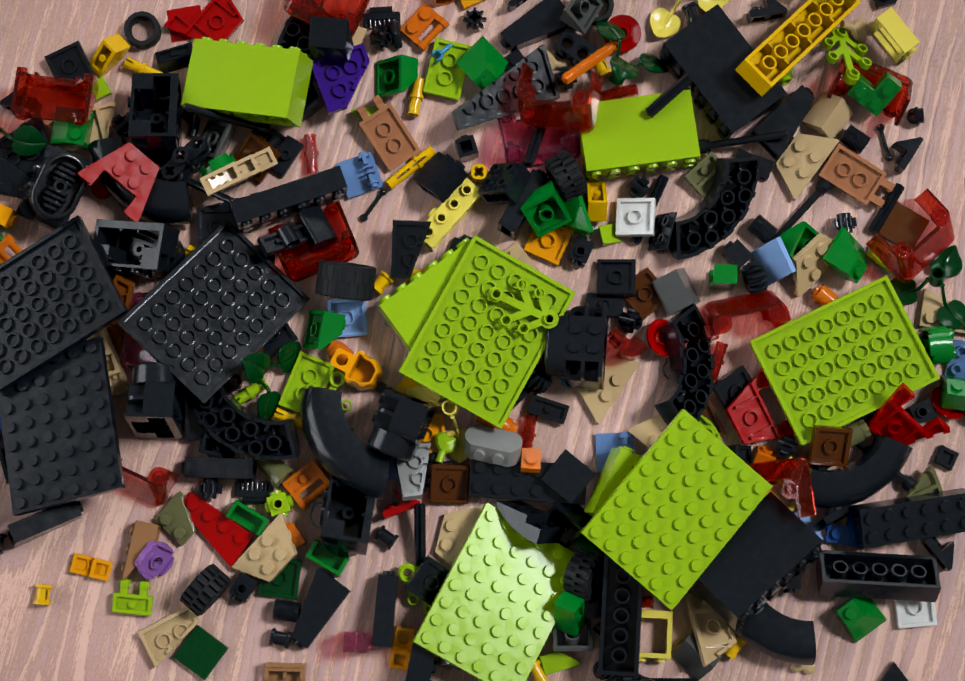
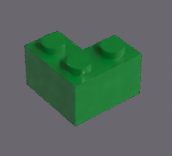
[847,71,902,117]

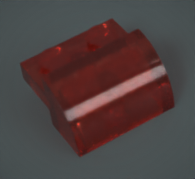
[607,326,648,361]

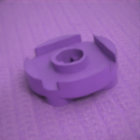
[134,541,174,580]

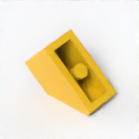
[90,33,131,77]
[586,181,608,222]

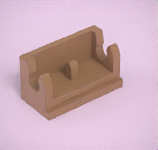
[264,662,306,681]

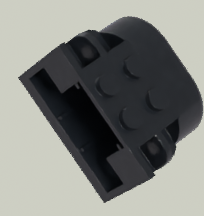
[126,73,182,164]
[15,144,93,231]
[93,219,185,279]
[544,302,609,390]
[124,362,185,439]
[367,390,437,461]
[319,475,375,557]

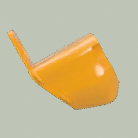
[330,348,383,391]

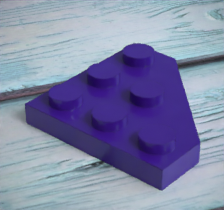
[312,43,370,115]

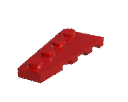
[183,491,254,568]

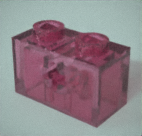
[343,630,373,653]

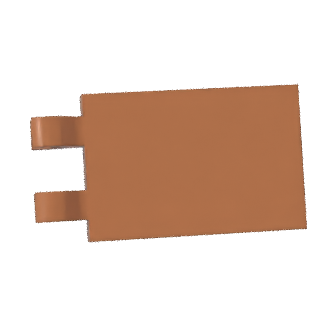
[356,95,421,171]
[818,144,896,209]

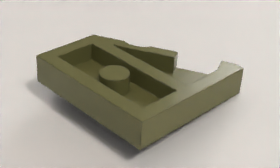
[683,151,718,199]
[903,465,943,497]
[155,491,196,546]

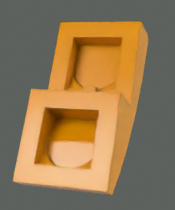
[69,552,113,581]
[389,626,416,671]

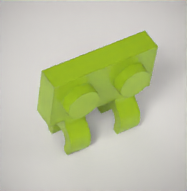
[112,579,154,616]

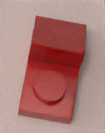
[382,490,420,519]

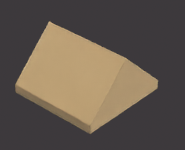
[802,92,854,139]

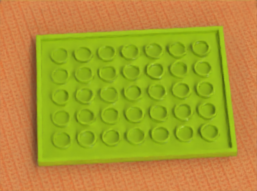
[398,235,576,429]
[749,275,940,446]
[580,409,773,610]
[412,503,575,681]

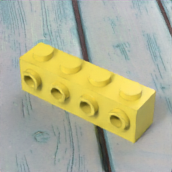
[424,178,481,251]

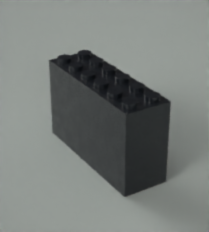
[659,4,787,139]
[692,492,822,630]

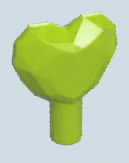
[435,431,459,464]

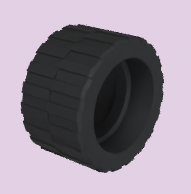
[315,260,376,301]

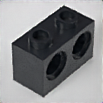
[553,27,598,67]

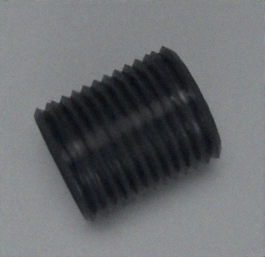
[840,124,871,154]
[747,214,778,244]
[272,599,301,623]

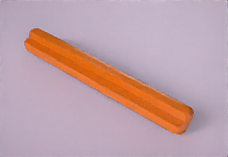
[561,41,618,84]

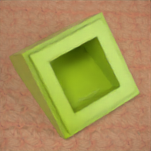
[598,224,621,246]

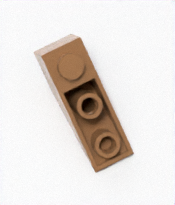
[121,520,162,579]

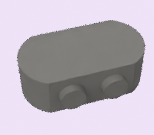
[464,424,522,467]

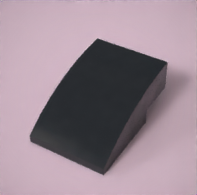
[496,501,563,544]

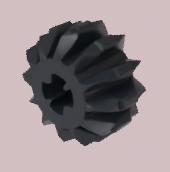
[741,261,768,295]
[525,362,552,395]

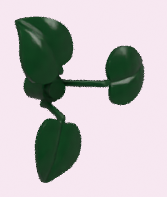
[595,21,669,86]
[0,125,47,156]
[890,245,965,330]
[241,341,301,419]

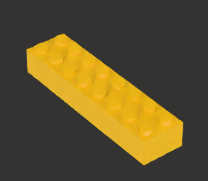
[735,0,861,97]

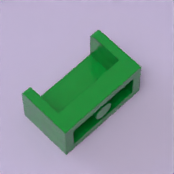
[709,264,737,290]
[226,500,271,536]
[306,539,350,576]
[554,591,585,637]

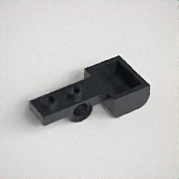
[257,205,338,257]

